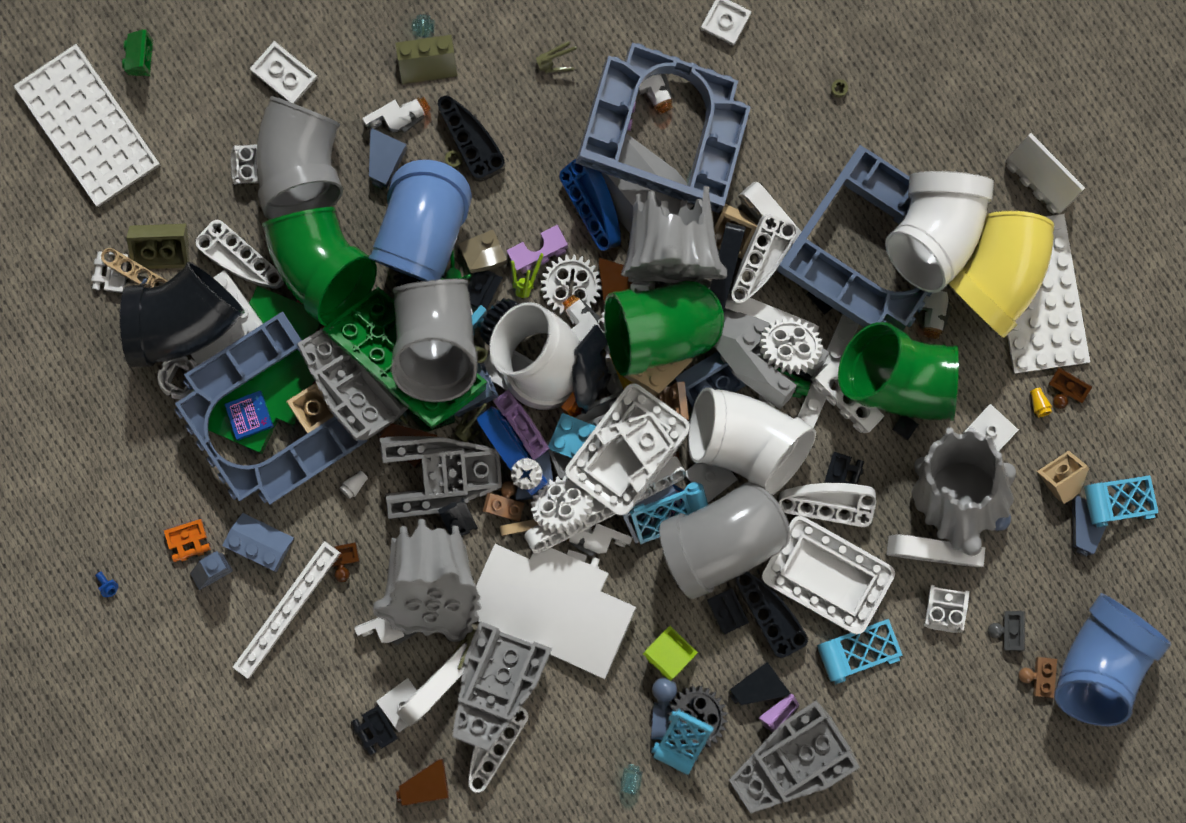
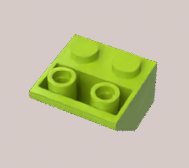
[643,626,698,681]

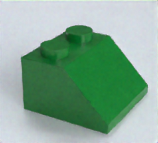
[122,30,153,76]

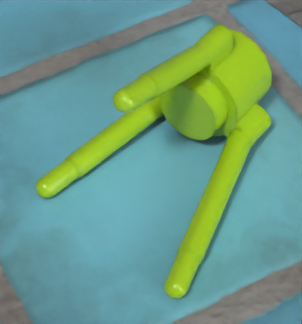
[511,253,544,298]

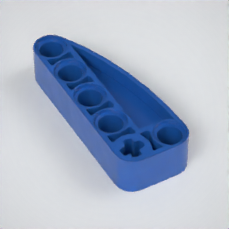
[559,159,621,251]
[477,406,548,496]

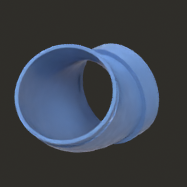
[369,160,472,282]
[1054,593,1171,726]

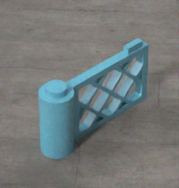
[1084,475,1159,528]
[630,482,708,544]
[817,619,902,684]
[652,710,713,775]

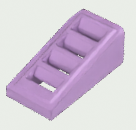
[759,694,799,732]

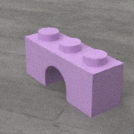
[506,225,568,274]

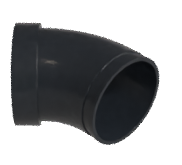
[120,262,245,367]

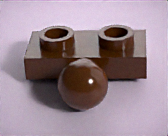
[1049,367,1092,409]
[331,542,360,582]

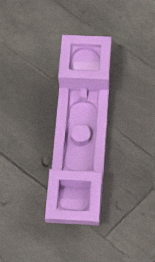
[494,389,550,460]

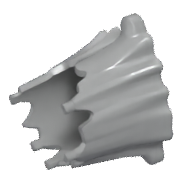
[621,186,727,284]
[911,427,1016,556]
[373,519,481,642]

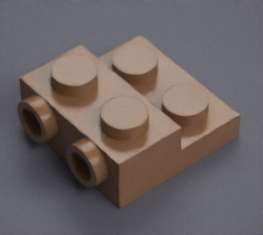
[656,382,689,420]

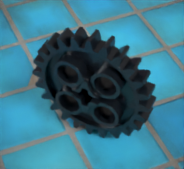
[666,686,728,749]

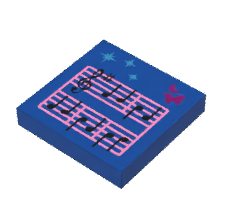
[225,391,274,441]

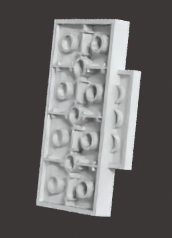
[476,544,637,679]

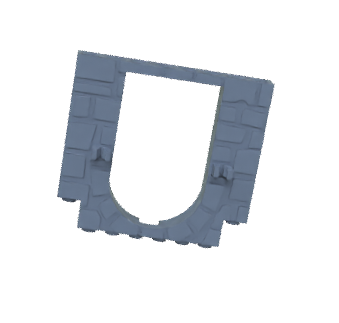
[575,43,751,213]
[776,145,932,331]
[174,311,368,505]

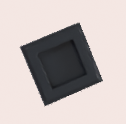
[892,416,919,440]

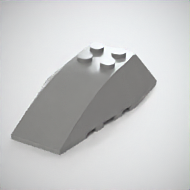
[601,133,694,234]
[297,326,408,440]
[452,621,552,751]
[729,700,860,813]

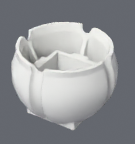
[157,356,198,399]

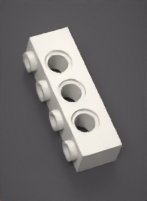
[811,362,884,433]

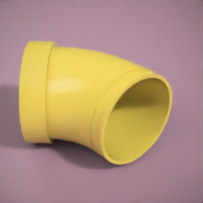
[948,211,1054,338]

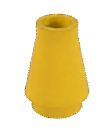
[1030,388,1052,418]

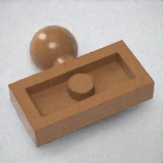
[483,481,524,522]
[1018,657,1057,698]

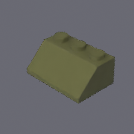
[396,35,458,85]
[126,223,189,269]

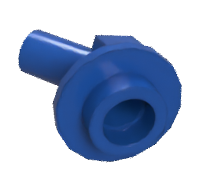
[95,571,118,598]

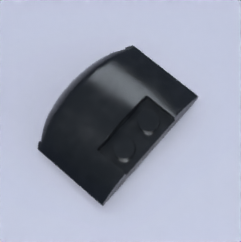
[572,324,612,414]

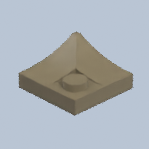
[458,229,508,273]

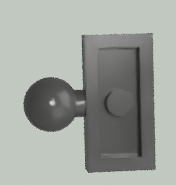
[988,611,1025,651]

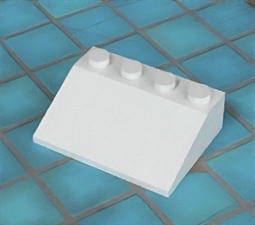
[1005,133,1085,215]

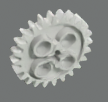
[541,254,602,317]
[759,317,823,374]
[531,475,594,534]

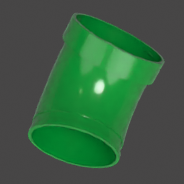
[262,207,377,326]
[604,281,724,376]
[838,322,959,421]

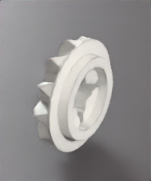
[511,458,542,490]

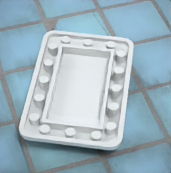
[565,384,690,515]
[762,516,895,634]

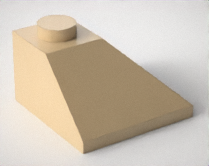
[714,204,757,259]
[286,383,334,434]
[1037,451,1089,504]

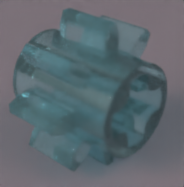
[412,14,435,37]

